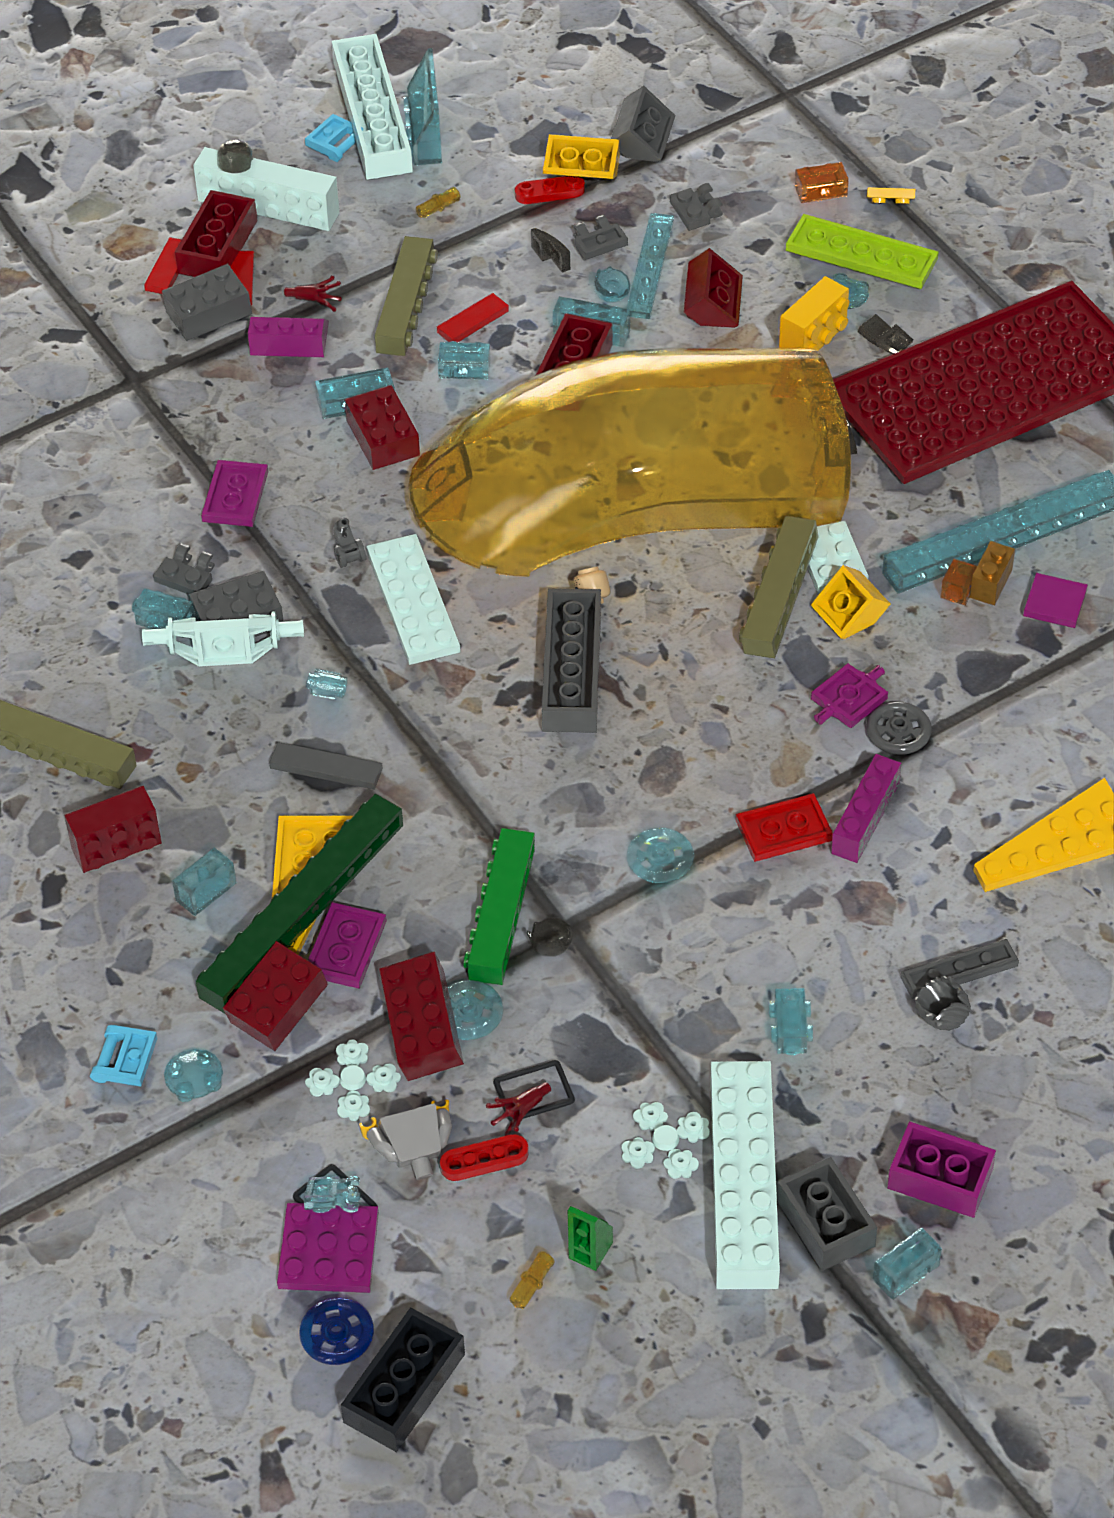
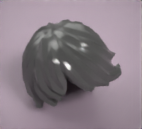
[915,976,971,1031]

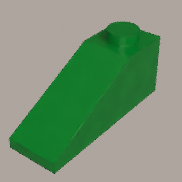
[567,1206,613,1271]

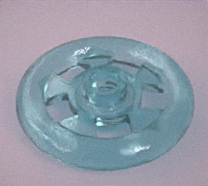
[627,828,694,883]
[448,980,503,1040]

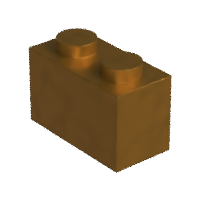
[970,541,1015,606]

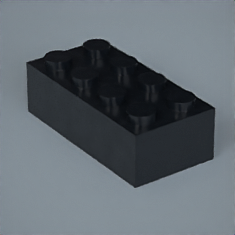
[341,1307,465,1453]

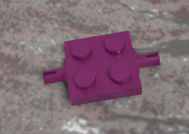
[811,663,888,728]

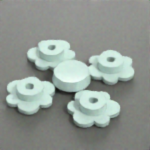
[305,1040,401,1121]
[622,1102,710,1179]

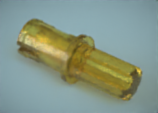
[416,187,461,218]
[510,1251,555,1309]

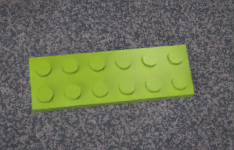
[786,214,939,289]

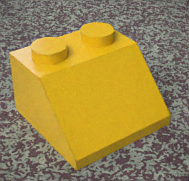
[811,565,891,639]

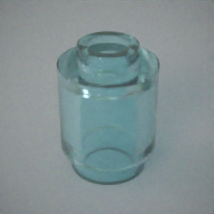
[306,668,348,700]

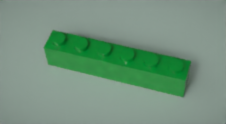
[464,828,535,985]

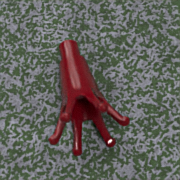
[284,275,342,312]
[486,1082,551,1136]

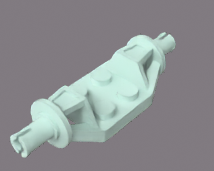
[142,611,304,667]

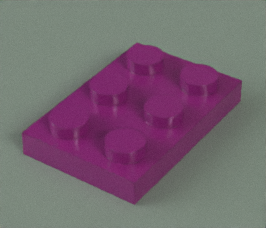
[201,460,269,527]
[308,902,387,989]

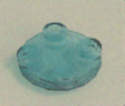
[833,273,869,309]
[164,1049,223,1102]

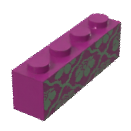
[831,754,902,863]

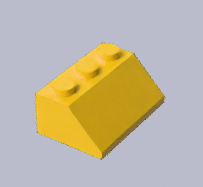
[543,134,620,179]

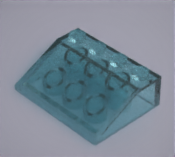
[403,48,442,165]

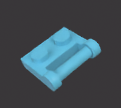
[305,114,363,162]
[90,1025,158,1087]

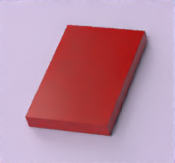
[735,793,833,862]

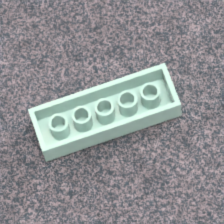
[193,147,340,231]

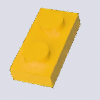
[867,187,915,204]

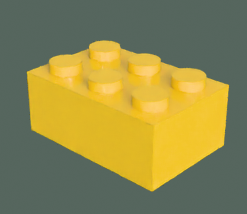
[779,276,849,365]

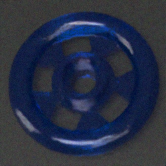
[299,1297,374,1365]

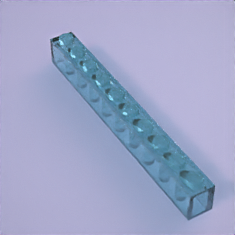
[882,470,1114,594]

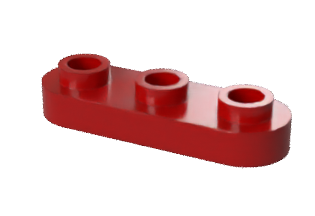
[515,176,585,204]
[440,1134,529,1181]

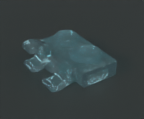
[304,1176,361,1213]

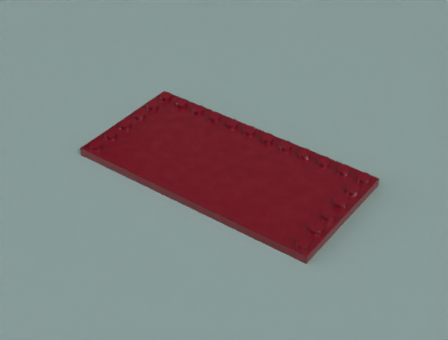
[822,280,1114,484]

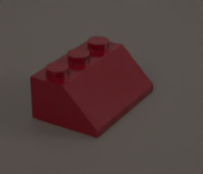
[684,248,743,328]

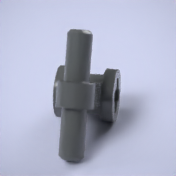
[333,517,366,568]

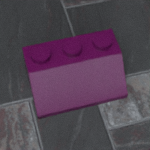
[248,317,329,357]

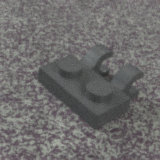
[669,183,723,231]
[573,214,628,260]
[153,543,215,594]

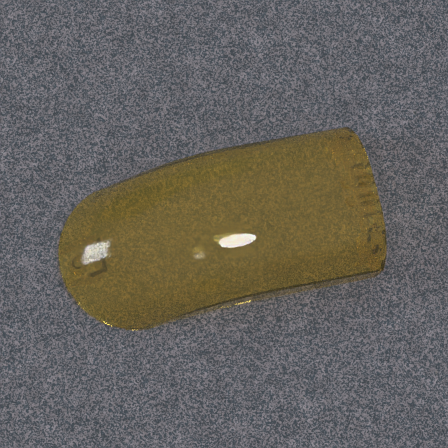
[408,348,851,577]

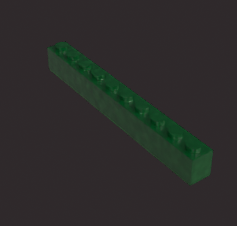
[196,794,404,1014]

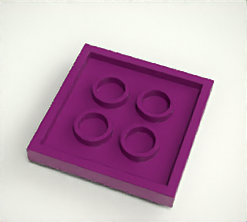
[277,1203,379,1293]

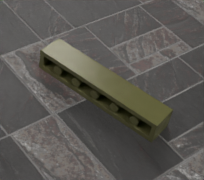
[375,236,438,356]
[739,516,819,659]
[0,700,137,789]

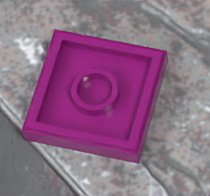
[1023,573,1088,628]

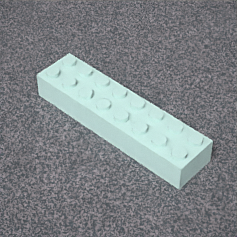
[332,34,413,180]
[710,1061,780,1289]

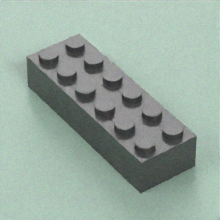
[542,588,601,733]

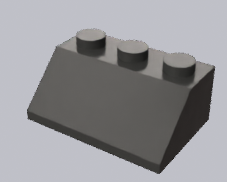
[611,85,676,162]

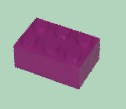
[887,1121,996,1218]

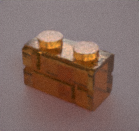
[795,162,849,203]

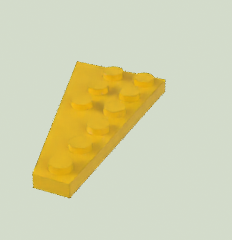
[973,778,1114,892]
[272,816,353,955]

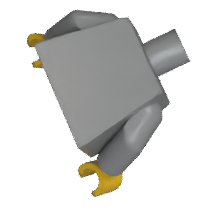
[359,1099,452,1180]

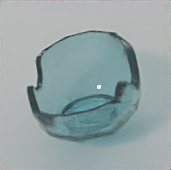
[593,266,631,303]

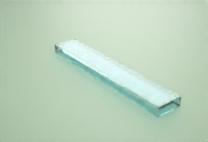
[626,213,674,319]

